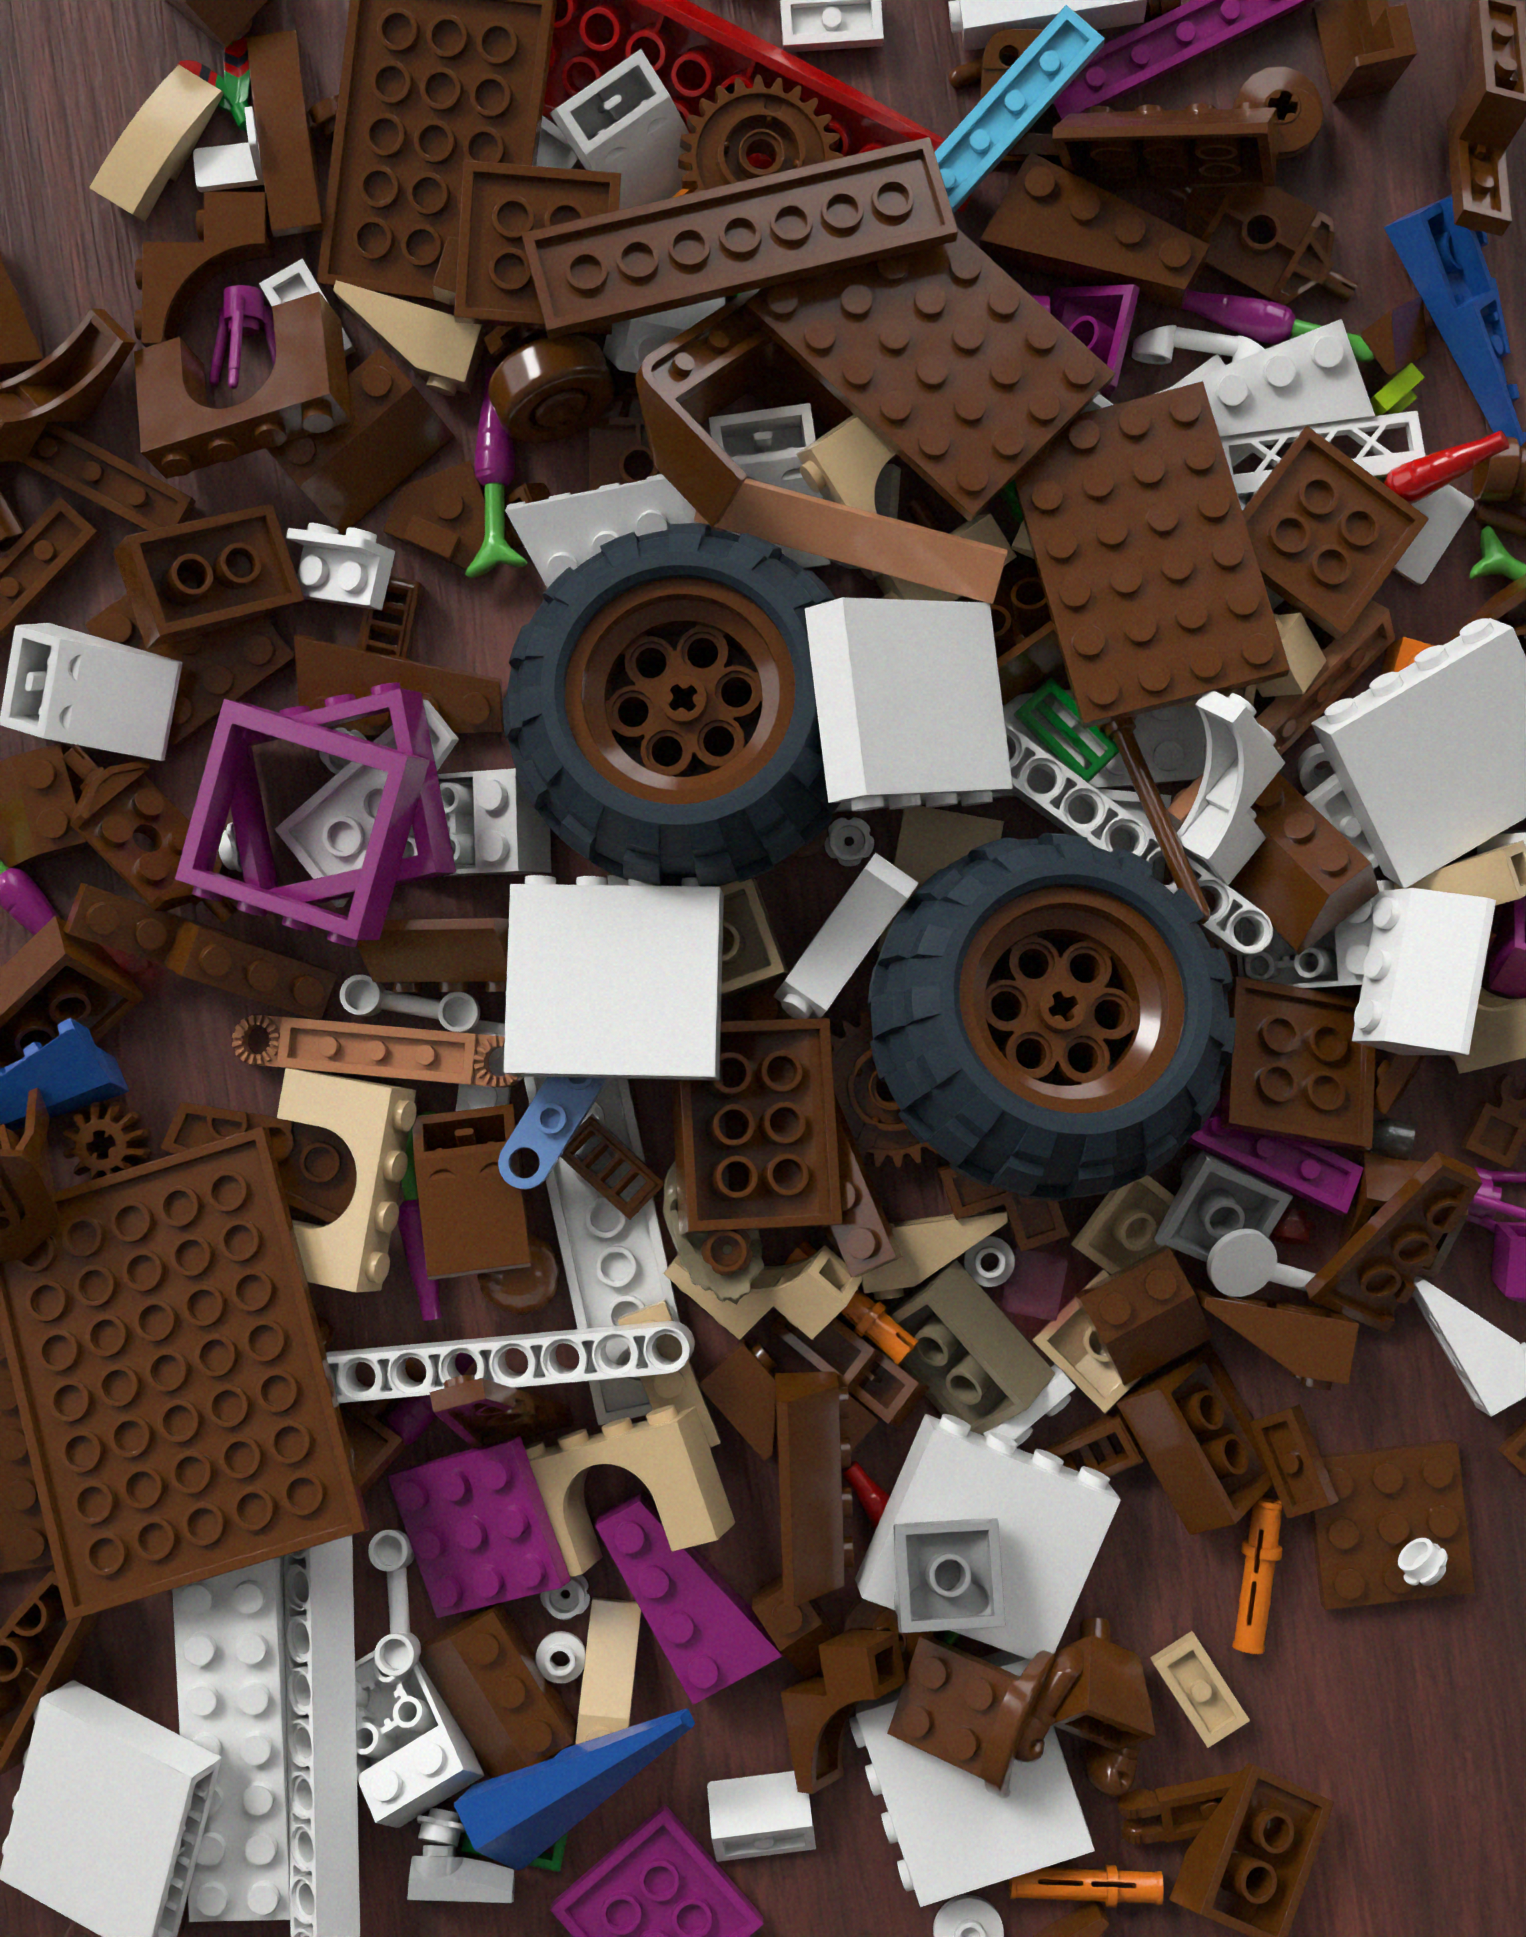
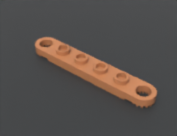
[231,1015,523,1088]

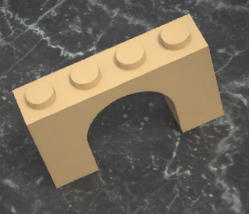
[796,414,1017,601]
[1393,840,1526,1074]
[277,1068,416,1293]
[524,1405,735,1577]

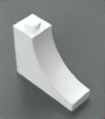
[773,853,918,1019]

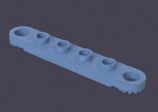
[498,1077,609,1189]

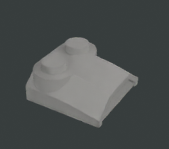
[1154,1150,1293,1262]
[893,1518,1006,1633]
[407,1845,515,1903]

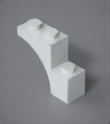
[1177,691,1285,885]

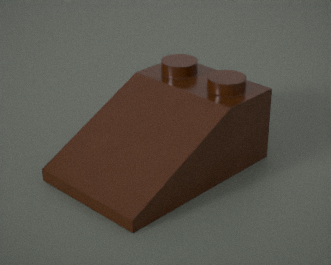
[113,503,304,649]
[1190,1285,1359,1390]
[1169,1763,1334,1937]

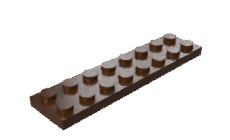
[521,137,958,339]

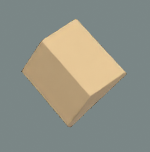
[1071,1175,1176,1274]
[1032,1269,1142,1413]

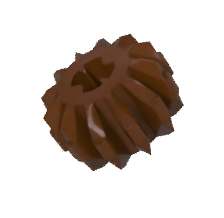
[63,1101,151,1181]

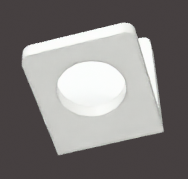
[193,106,264,192]

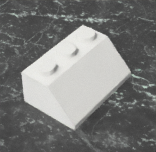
[1352,888,1496,1055]

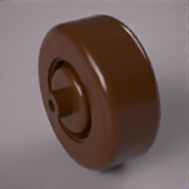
[488,334,615,443]

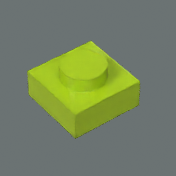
[1370,362,1425,416]

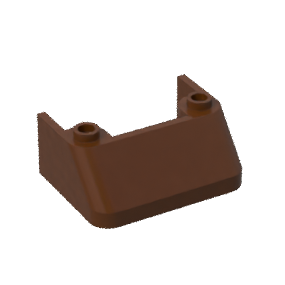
[635,289,854,527]

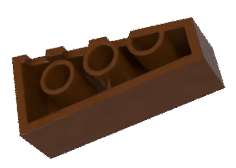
[980,152,1210,309]
[0,1569,103,1776]

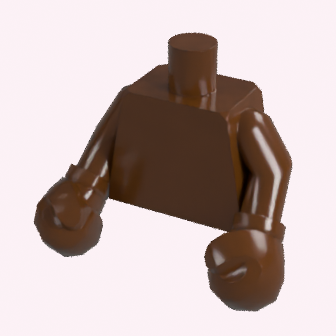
[1015,1618,1156,1797]

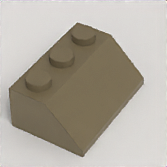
[887,1259,1055,1435]

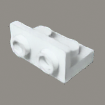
[286,523,395,610]

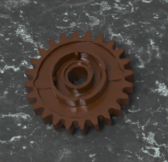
[678,75,843,193]
[830,1010,938,1168]

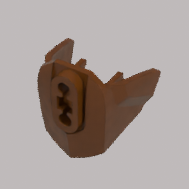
[0,1087,59,1261]

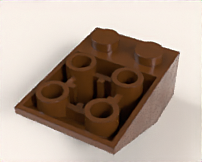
[412,1104,531,1280]

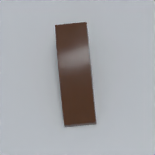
[770,1314,930,1427]

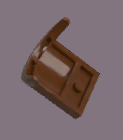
[887,1634,1055,1798]

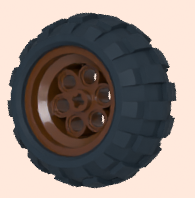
[503,523,841,887]
[868,833,1236,1201]

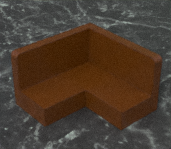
[1312,0,1417,104]
[936,1163,1069,1252]

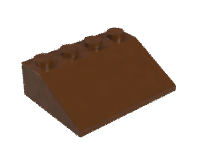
[1052,102,1279,190]
[671,1018,842,1235]

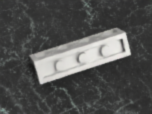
[1220,411,1425,505]

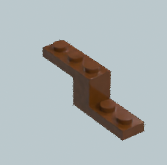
[1447,0,1526,236]
[63,882,338,1020]

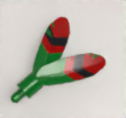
[177,36,255,131]

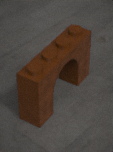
[134,291,352,479]

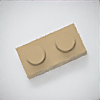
[1150,1631,1250,1748]

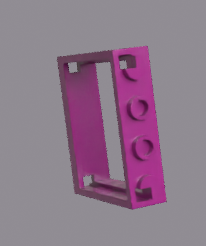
[230,682,457,915]
[175,699,430,947]

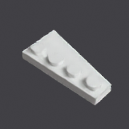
[1155,319,1375,437]
[505,474,702,588]
[275,700,459,907]

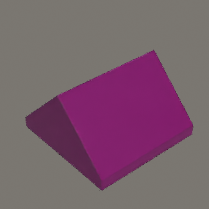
[1050,284,1140,400]

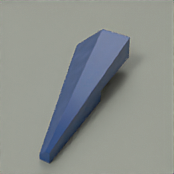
[1384,194,1526,446]
[0,1018,130,1131]
[454,1708,695,1871]

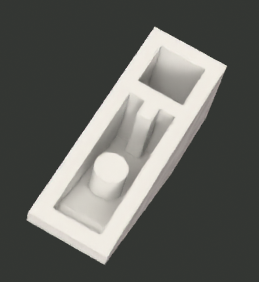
[1412,1276,1526,1417]

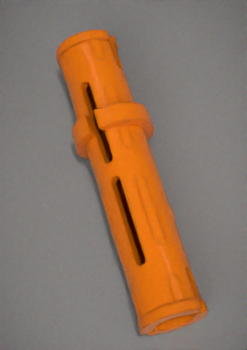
[785,1240,919,1366]
[1232,1496,1283,1654]
[1009,1864,1164,1908]

